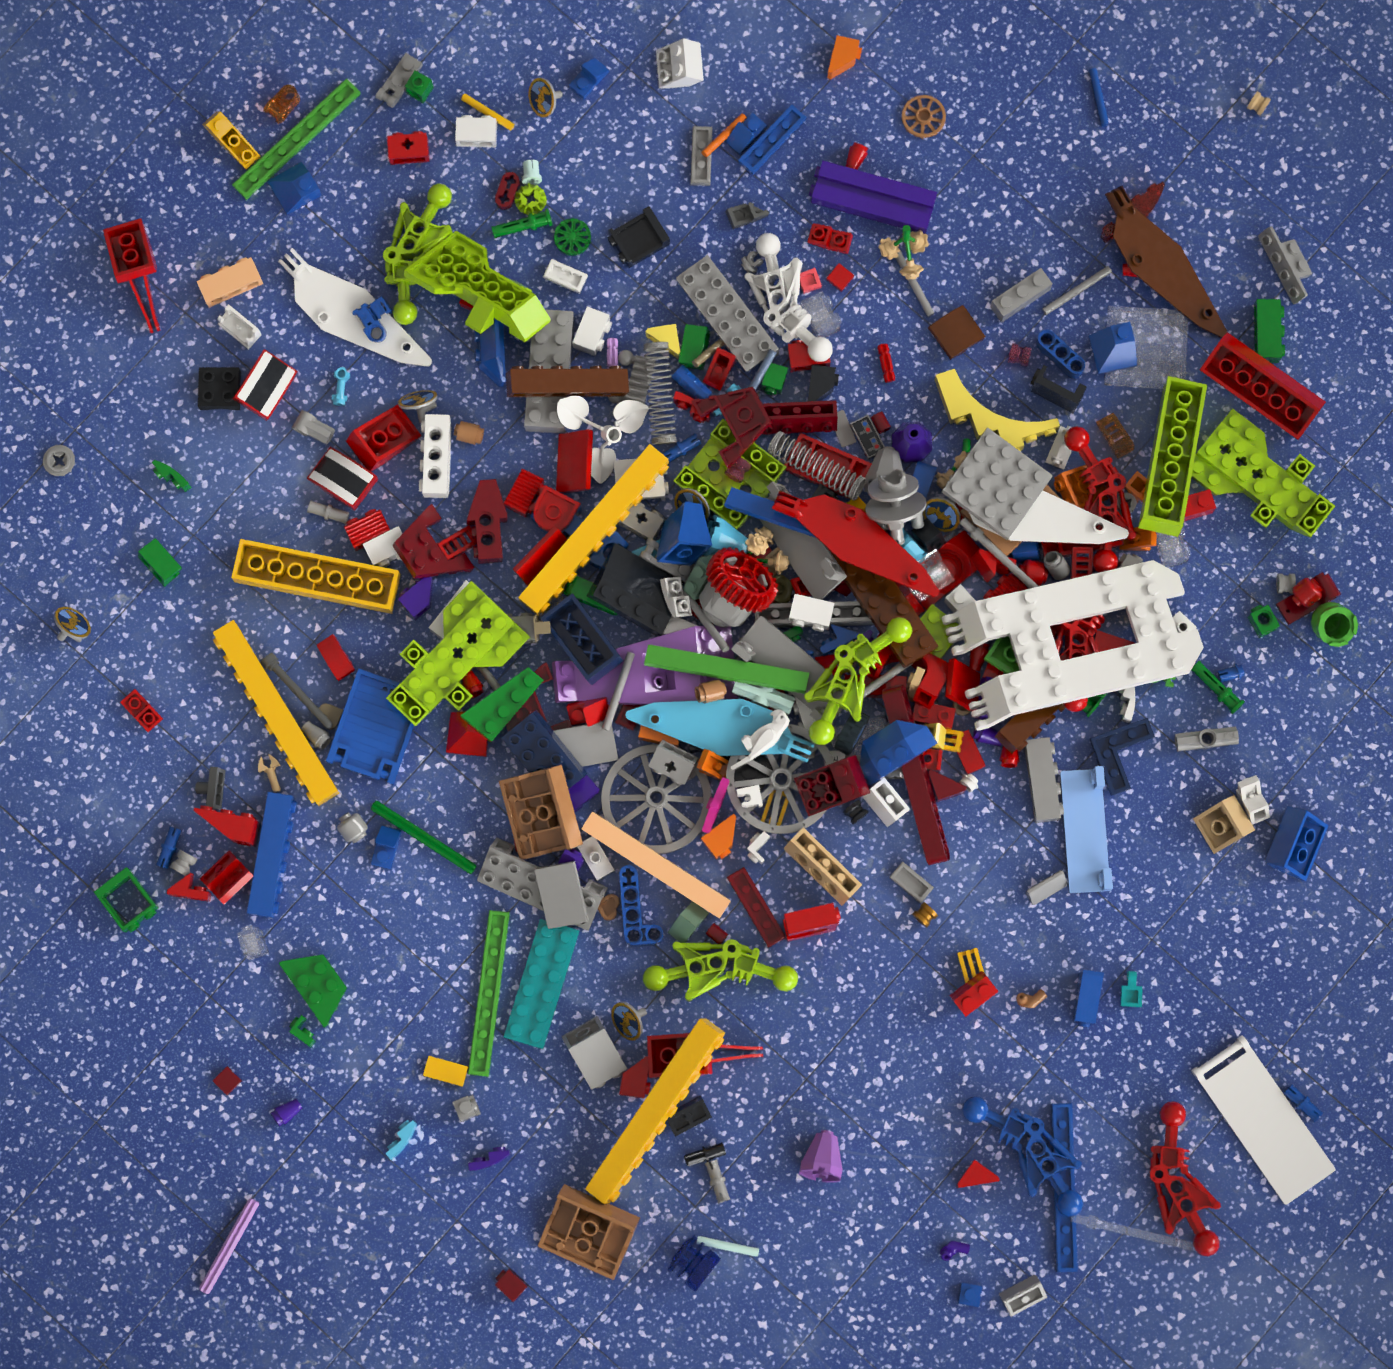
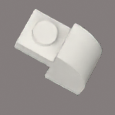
[1236,775,1270,825]

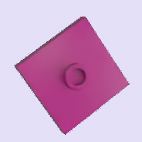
[702,777,730,833]

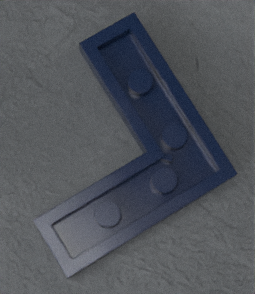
[1090,718,1155,796]

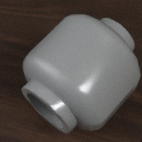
[337,812,368,843]

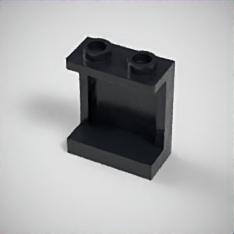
[607,206,670,268]
[1030,365,1087,414]

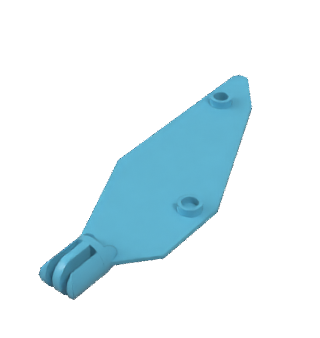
[626,699,815,763]

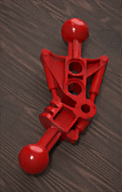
[1064,426,1136,572]
[1055,614,1105,712]
[1149,1101,1221,1257]

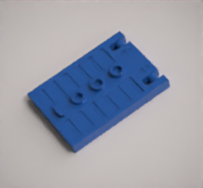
[326,668,414,785]

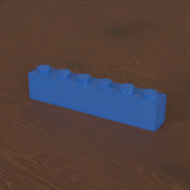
[247,792,297,919]

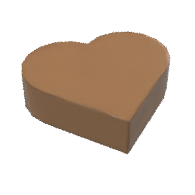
[598,894,620,921]

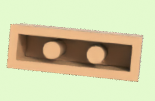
[196,257,263,308]

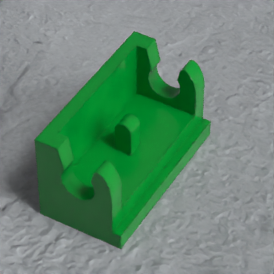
[678,324,711,371]
[138,538,182,587]

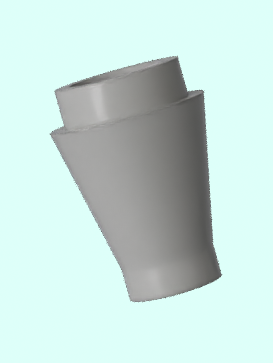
[301,721,331,750]

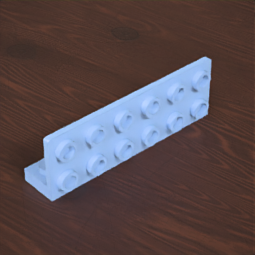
[1060,766,1113,893]

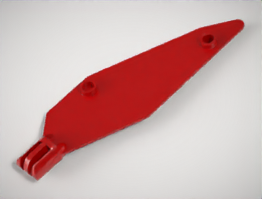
[772,491,939,597]

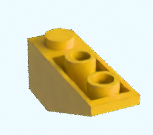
[202,111,261,170]

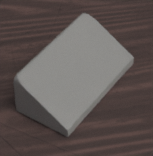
[1026,870,1068,905]
[999,1275,1047,1317]

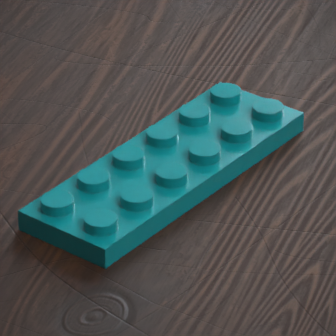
[504,919,580,1049]

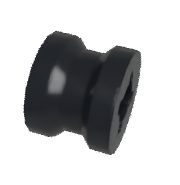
[843,800,869,825]

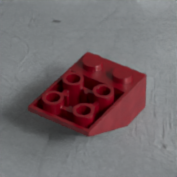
[794,755,870,817]

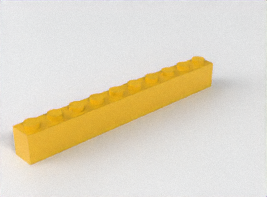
[518,444,669,616]
[213,620,340,806]
[585,1018,725,1204]

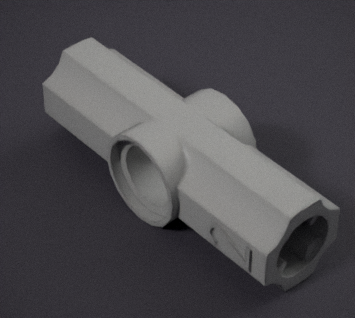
[1175,727,1239,752]

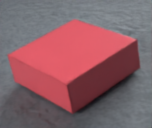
[800,268,822,294]

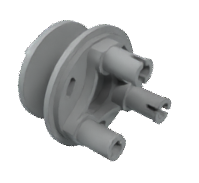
[865,469,926,545]

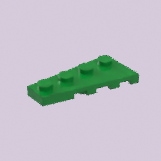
[460,667,544,742]

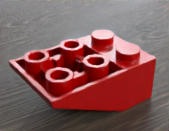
[194,805,260,847]

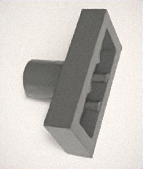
[195,767,226,810]

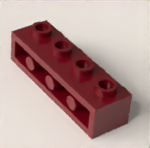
[762,400,838,435]

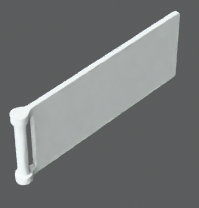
[1191,1035,1335,1205]

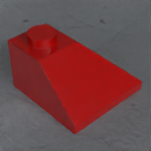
[446,711,488,757]

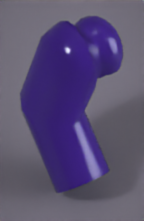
[940,1241,970,1261]

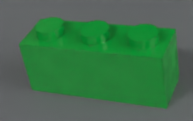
[1254,299,1285,363]

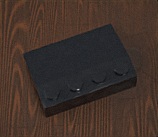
[587,543,684,636]

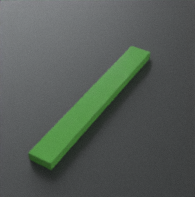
[232,78,361,200]
[644,644,809,694]
[468,910,510,1077]

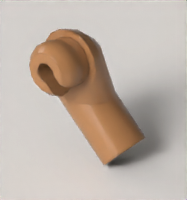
[1016,989,1048,1009]

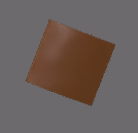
[928,305,986,360]

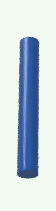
[1089,68,1109,127]

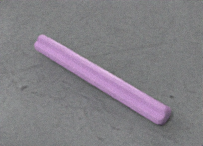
[199,1198,259,1294]

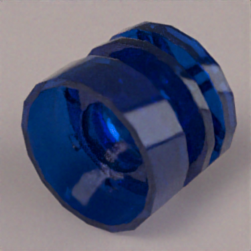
[667,1235,722,1292]

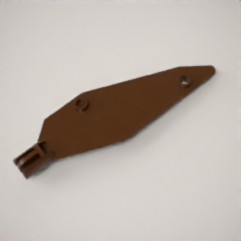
[1105,185,1227,338]

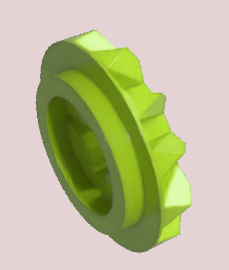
[515,183,547,215]

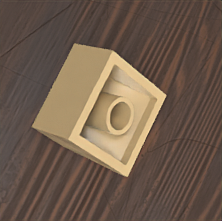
[1193,795,1255,854]

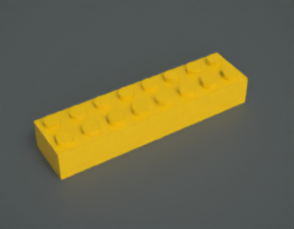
[231,539,401,614]

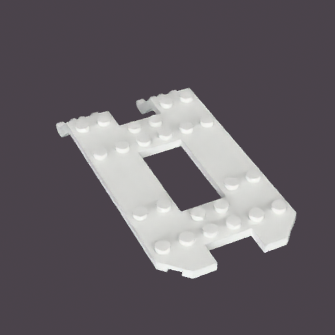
[941,560,1204,730]

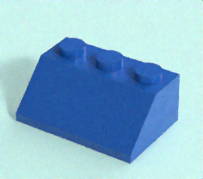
[1265,806,1329,881]

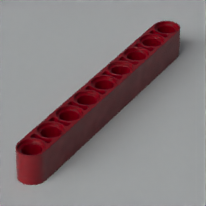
[882,684,950,865]

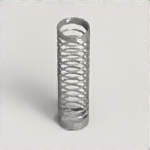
[643,342,677,445]
[767,431,866,501]

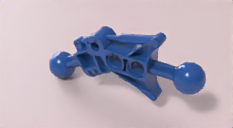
[962,1097,1083,1216]

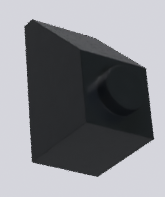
[808,365,839,401]

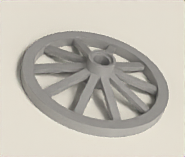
[726,724,834,834]
[601,744,712,854]

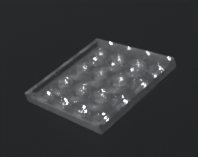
[1104,306,1188,389]

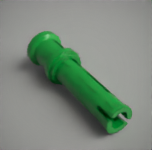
[491,208,553,239]
[1191,661,1245,715]

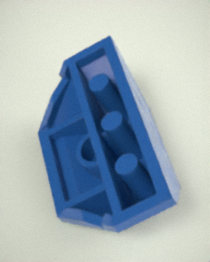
[474,318,506,387]
[860,720,938,786]

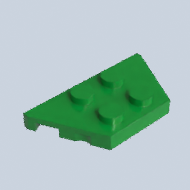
[279,954,347,1028]

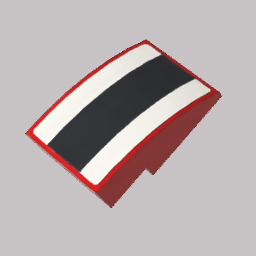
[232,349,298,421]
[307,447,378,511]

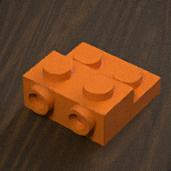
[1054,465,1109,509]

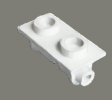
[1046,426,1072,470]

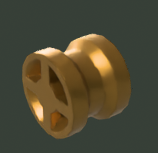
[912,902,938,928]

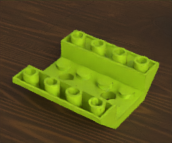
[673,419,786,530]

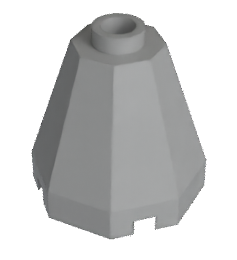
[864,446,903,493]

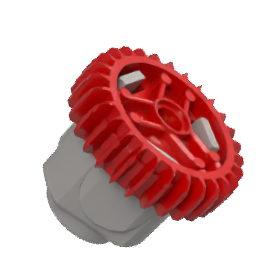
[699,547,778,627]

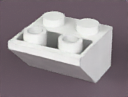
[656,38,703,89]

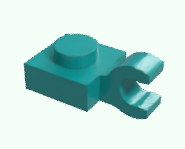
[1120,971,1143,1007]

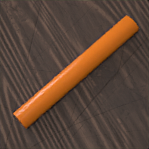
[701,113,747,157]

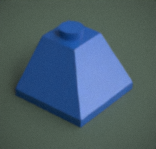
[267,162,322,215]
[1088,322,1137,374]

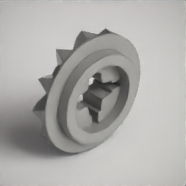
[43,445,75,477]

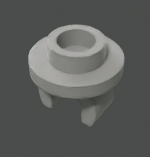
[741,251,763,273]

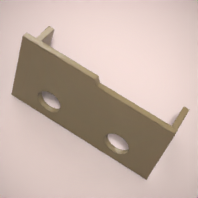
[533,614,551,642]

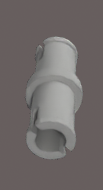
[307,500,350,524]
[705,1160,730,1204]

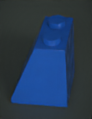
[656,501,712,566]

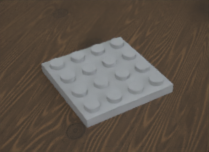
[941,428,1053,540]

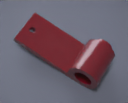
[1275,572,1341,625]

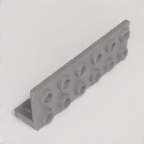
[676,255,779,372]
[760,482,847,600]
[731,616,843,721]
[477,838,608,931]

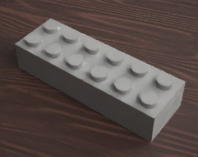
[524,310,574,434]

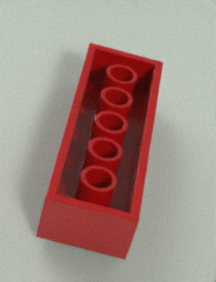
[1200,332,1326,440]

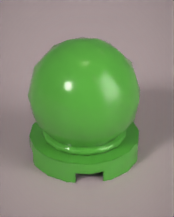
[1311,602,1358,647]

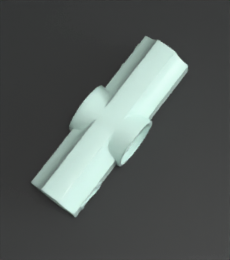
[732,682,795,715]

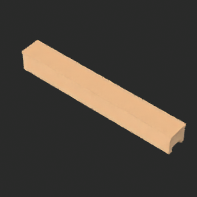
[581,812,731,919]

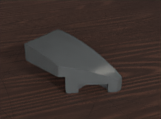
[726,202,769,229]

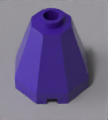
[891,422,932,463]

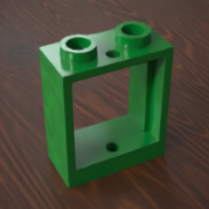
[94,867,159,933]

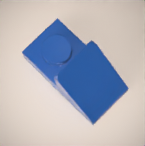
[569,58,610,100]
[726,113,767,155]
[819,624,858,656]
[371,825,402,870]

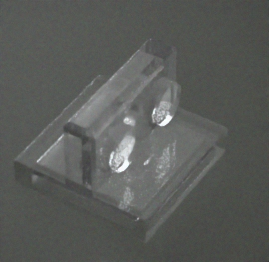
[909,549,955,601]

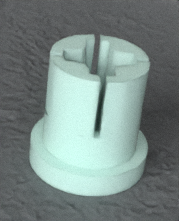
[522,160,542,185]

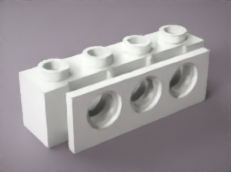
[419,414,452,498]

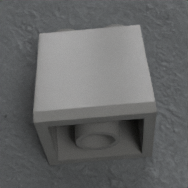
[561,1016,627,1090]

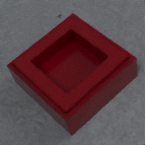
[213,1066,242,1096]

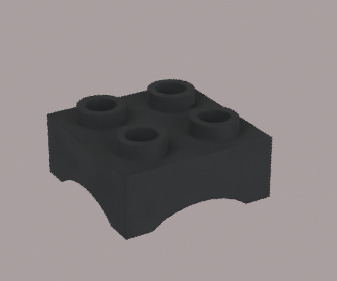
[198,367,241,410]

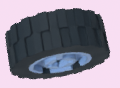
[834,712,870,756]

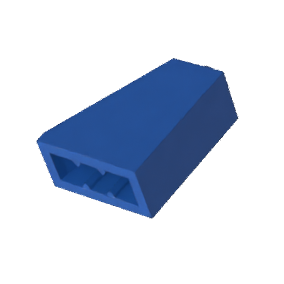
[1073,970,1104,1028]

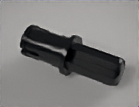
[684,1142,726,1166]

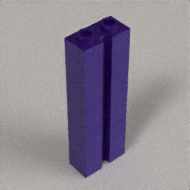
[809,160,937,234]

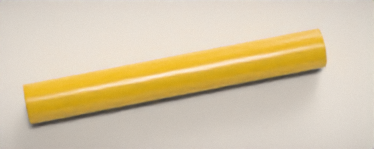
[461,93,515,131]

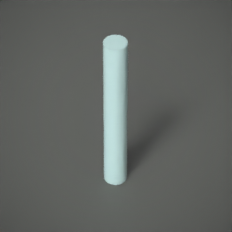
[697,1236,759,1257]

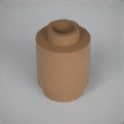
[454,421,484,445]
[695,679,727,704]

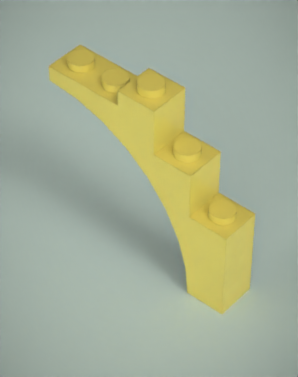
[935,369,1060,452]

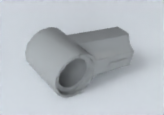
[292,410,335,445]

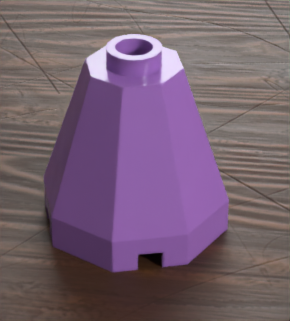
[799,1130,843,1183]

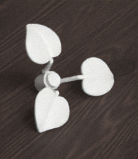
[557,396,649,484]

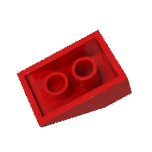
[346,404,422,472]

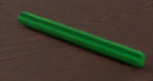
[371,801,476,874]

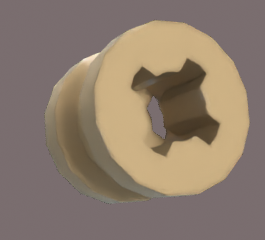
[1247,91,1271,116]

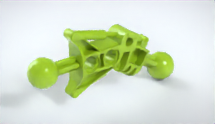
[383,183,453,325]
[804,617,912,745]
[643,939,798,1002]

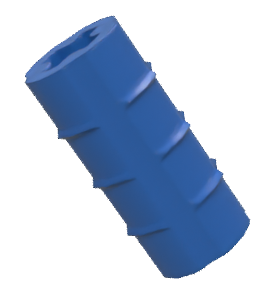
[672,365,712,399]

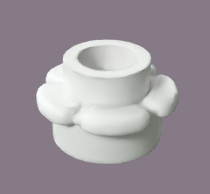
[959,774,978,792]

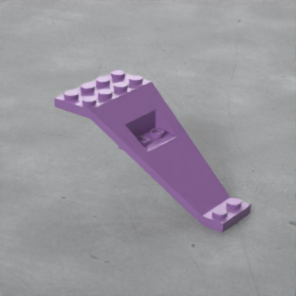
[552,626,738,705]

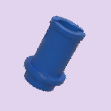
[1217,664,1245,683]

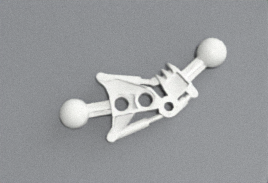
[745,233,833,362]

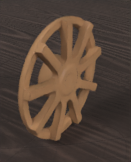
[901,95,946,139]

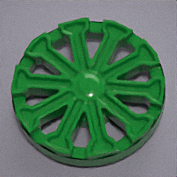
[554,218,591,256]

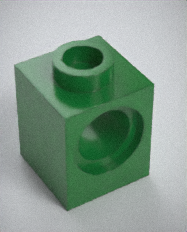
[405,70,434,104]
[762,363,788,396]
[1247,605,1280,638]

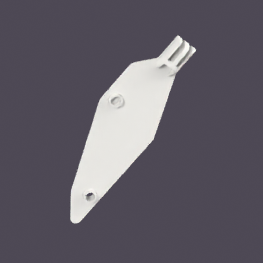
[278,248,432,366]
[946,475,1129,544]

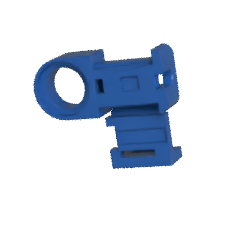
[353,296,393,343]

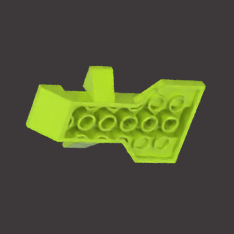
[404,231,550,342]
[1191,408,1335,538]
[386,581,530,726]

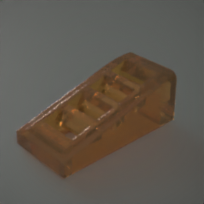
[1096,412,1134,459]

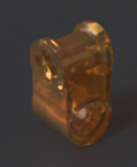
[263,85,300,124]

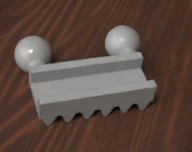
[608,350,656,404]

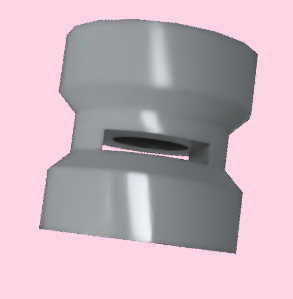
[170,850,198,876]

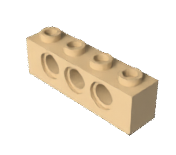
[783,827,862,906]

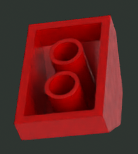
[103,218,161,333]
[647,1033,763,1078]

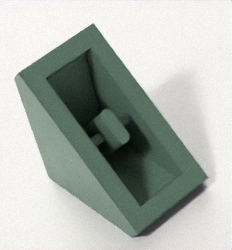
[667,901,709,943]

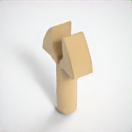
[258,754,281,793]

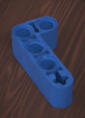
[619,865,664,947]

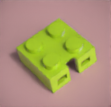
[920,604,961,659]

